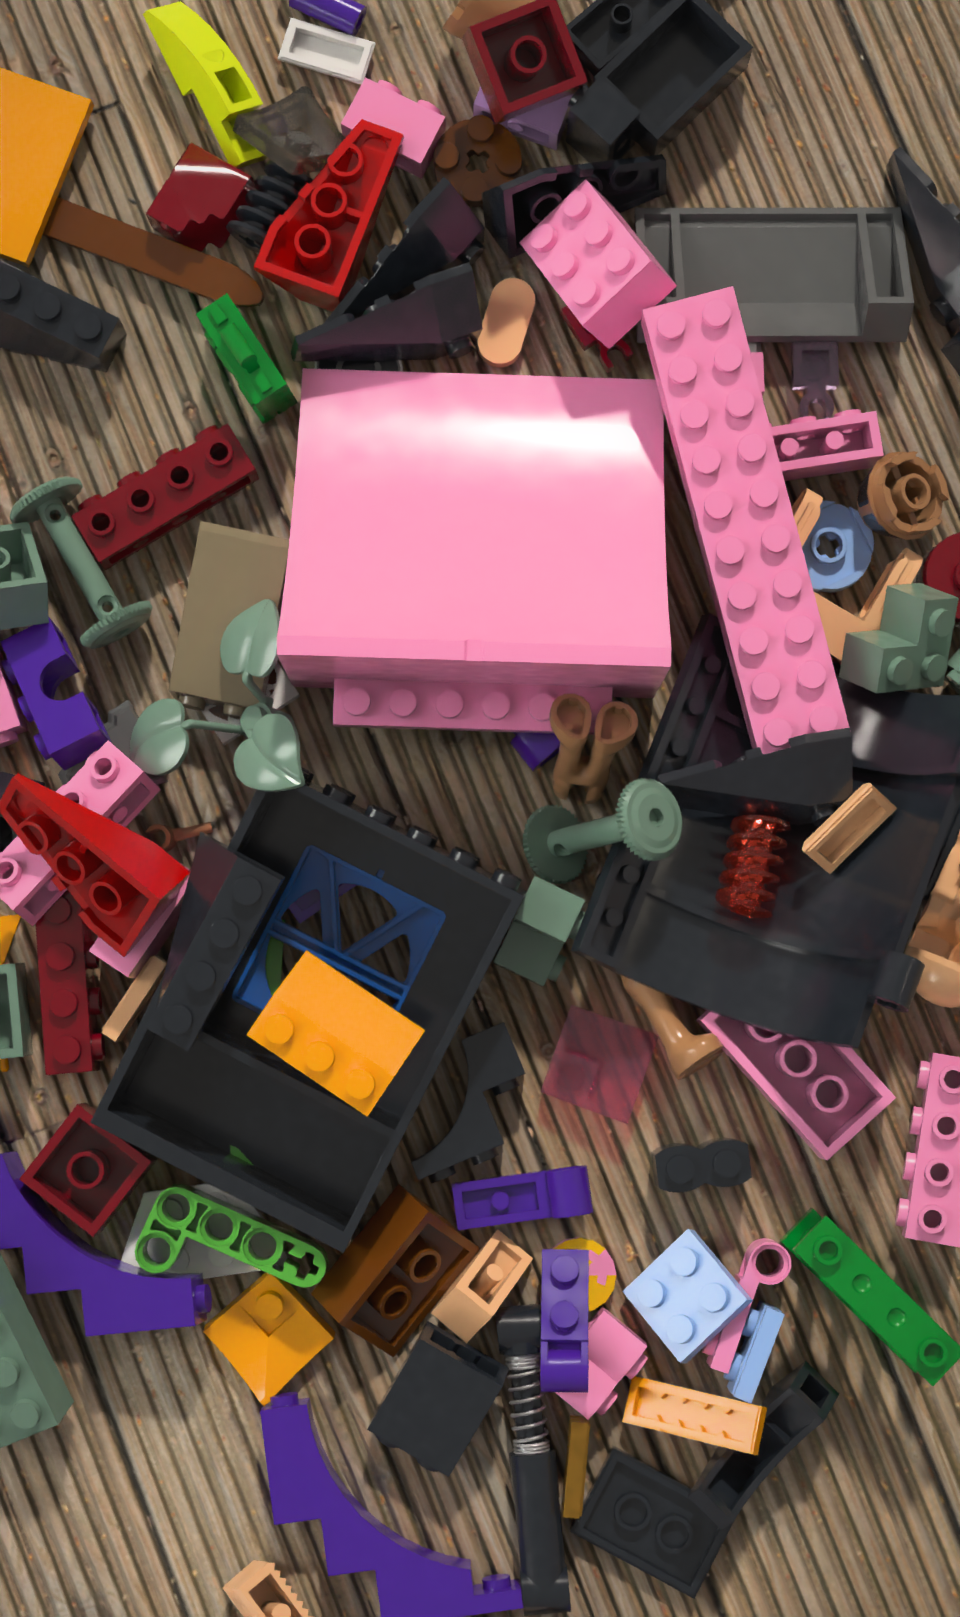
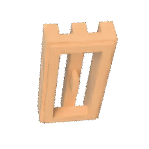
[101,955,167,1042]

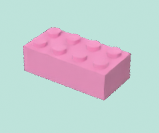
[696,1011,896,1161]

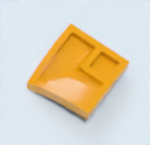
[203,1272,335,1406]

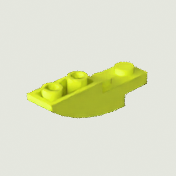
[143,1,274,168]

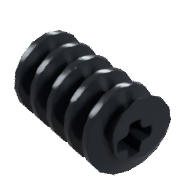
[226,152,313,253]

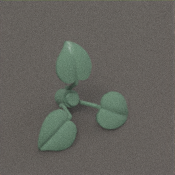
[130,599,305,792]

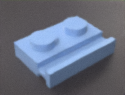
[723,1300,785,1403]

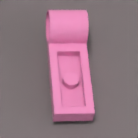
[702,1238,791,1374]

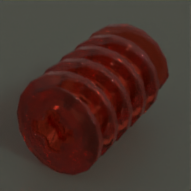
[715,815,791,918]

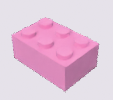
[519,179,677,349]

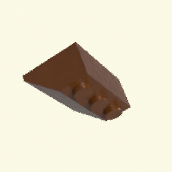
[311,1184,480,1357]

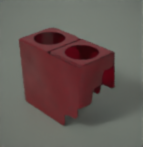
[146,142,255,252]

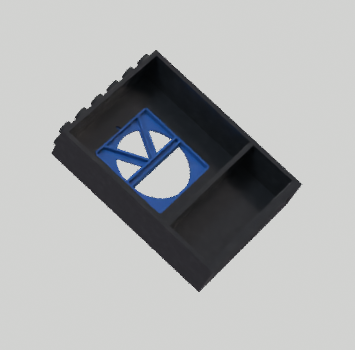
[90,767,527,1253]

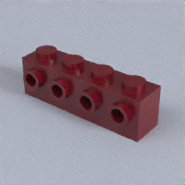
[71,423,259,571]
[35,889,106,1075]

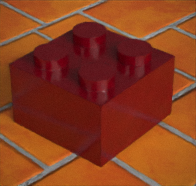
[462,0,588,124]
[19,1102,158,1237]

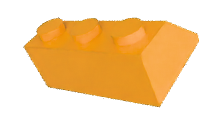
[247,950,425,1117]

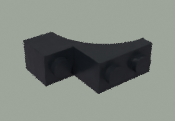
[411,1022,526,1184]
[688,1361,840,1530]

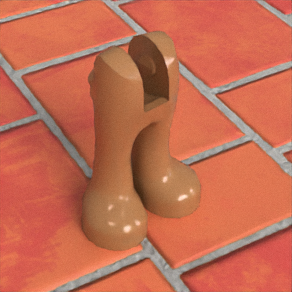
[549,694,638,804]
[620,975,724,1080]

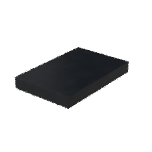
[570,1445,735,1599]

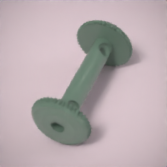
[10,476,153,649]
[523,778,683,884]

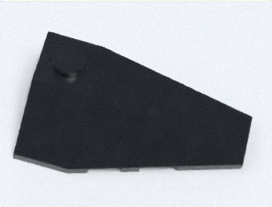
[886,147,960,334]
[482,154,667,259]
[324,177,485,323]
[290,262,483,362]
[656,728,853,827]

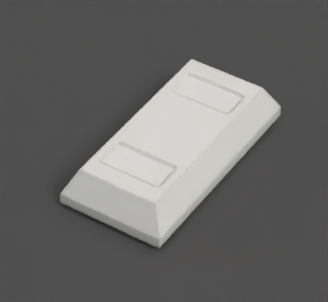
[278,18,376,85]

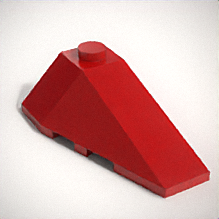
[254,119,404,312]
[0,773,190,957]

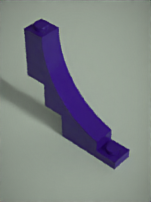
[0,1151,212,1337]
[260,1392,523,1617]

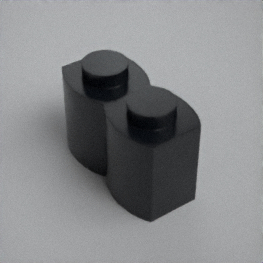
[651,1138,752,1193]

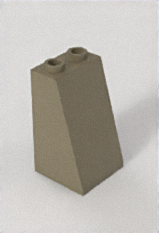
[168,521,289,720]

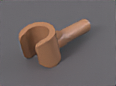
[146,822,213,852]

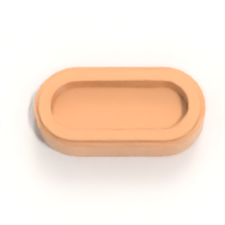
[478,278,535,368]

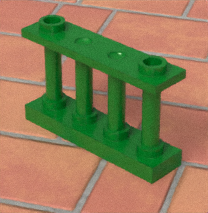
[779,1208,960,1386]

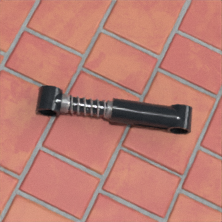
[495,1303,571,1616]

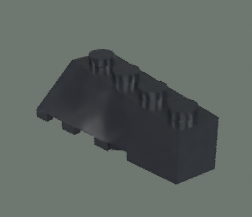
[0,260,127,372]
[146,832,285,1051]

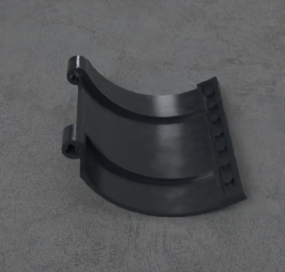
[570,613,960,1049]

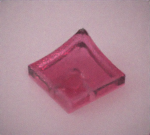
[541,1004,659,1124]

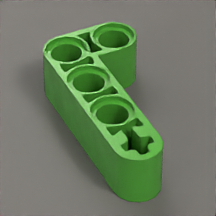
[134,1184,329,1288]

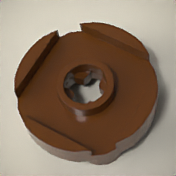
[433,115,522,209]

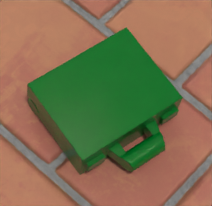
[196,293,298,424]

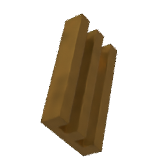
[561,1414,590,1519]

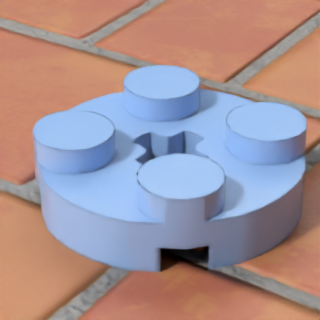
[802,500,874,593]

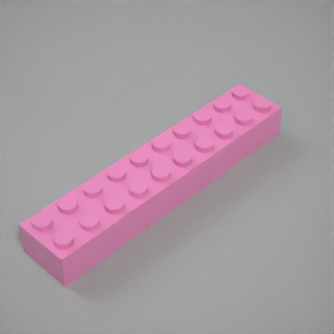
[641,286,851,754]

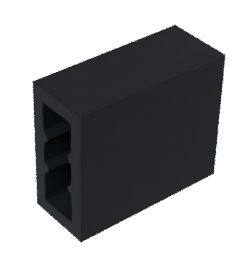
[367,1321,509,1477]

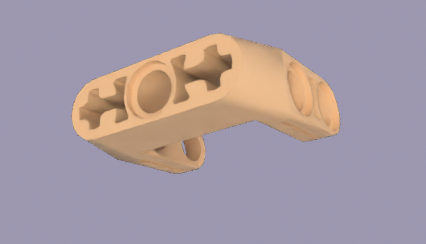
[792,488,923,666]

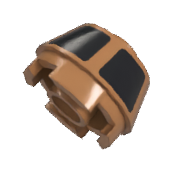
[856,451,949,540]

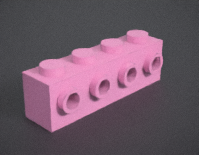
[769,409,884,481]
[0,741,161,926]
[895,1053,960,1247]

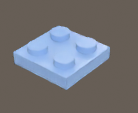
[622,1229,753,1364]

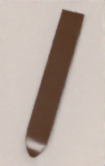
[42,197,264,308]

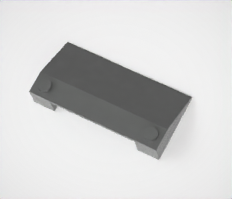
[634,207,914,343]

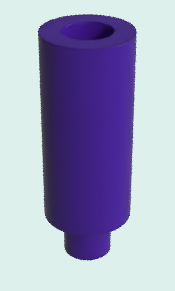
[289,0,367,36]

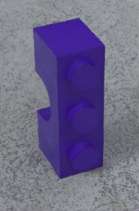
[0,617,112,771]

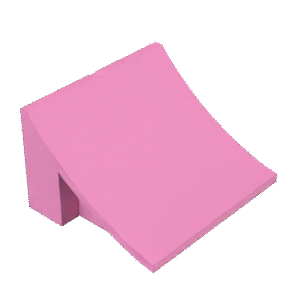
[277,368,671,735]

